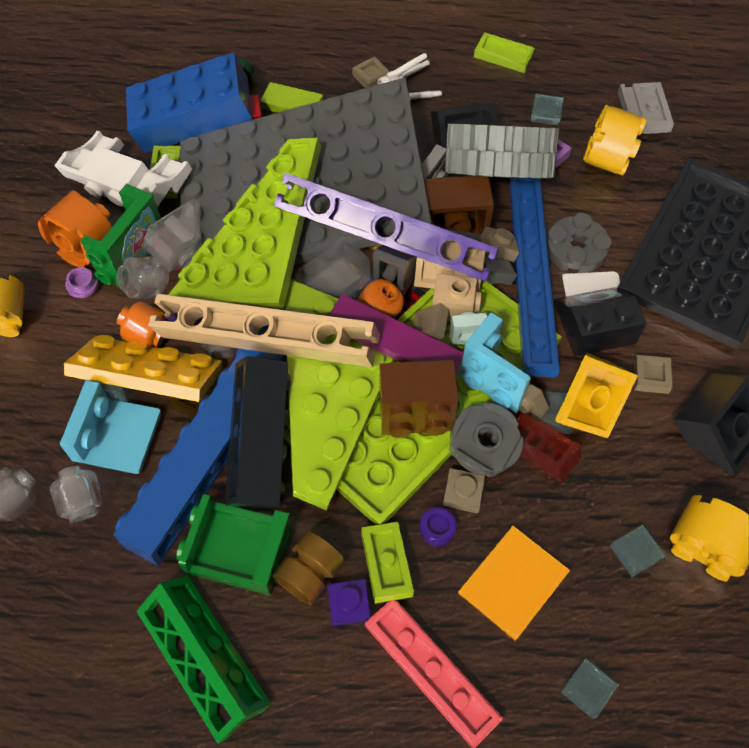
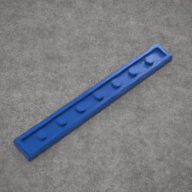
[509,177,560,378]

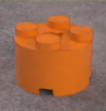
[38,191,112,267]

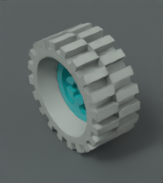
[445,124,559,178]

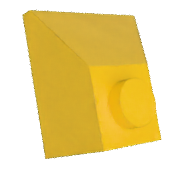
[555,353,638,438]

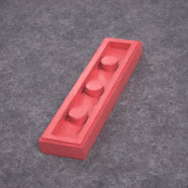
[365,600,503,748]

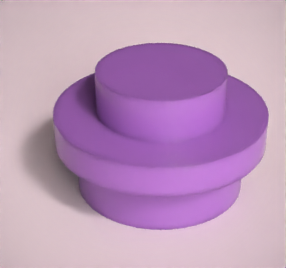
[65,267,99,298]

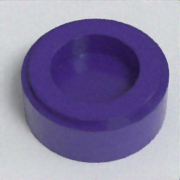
[419,507,457,546]

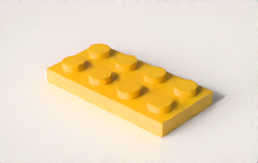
[64,335,223,402]

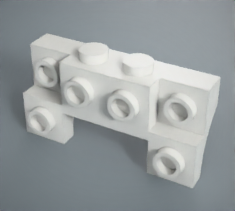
[55,131,192,207]

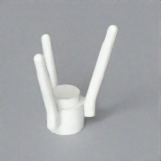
[377,53,442,100]

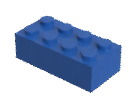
[126,52,253,154]

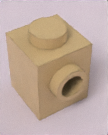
[432,273,482,322]

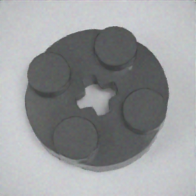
[547,213,612,273]
[449,403,523,477]

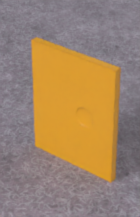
[458,526,570,641]

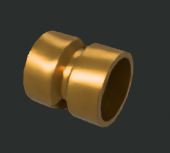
[273,531,344,606]

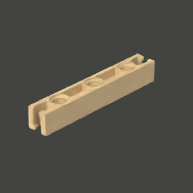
[148,294,380,368]

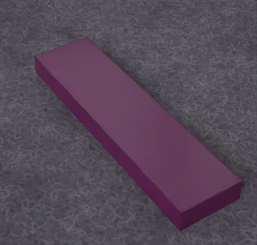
[329,294,463,376]

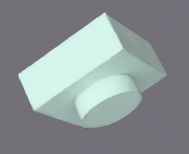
[450,312,487,345]

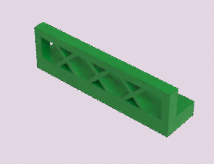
[136,576,271,744]

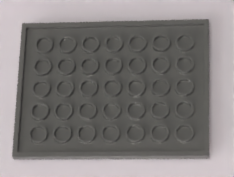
[180,77,433,271]

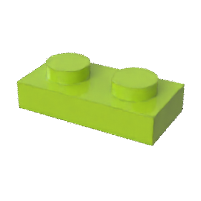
[361,522,414,603]

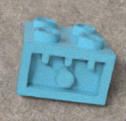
[459,313,531,413]
[60,380,161,474]

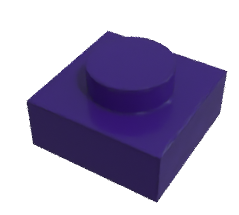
[327,579,370,626]

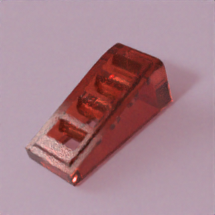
[516,413,581,483]

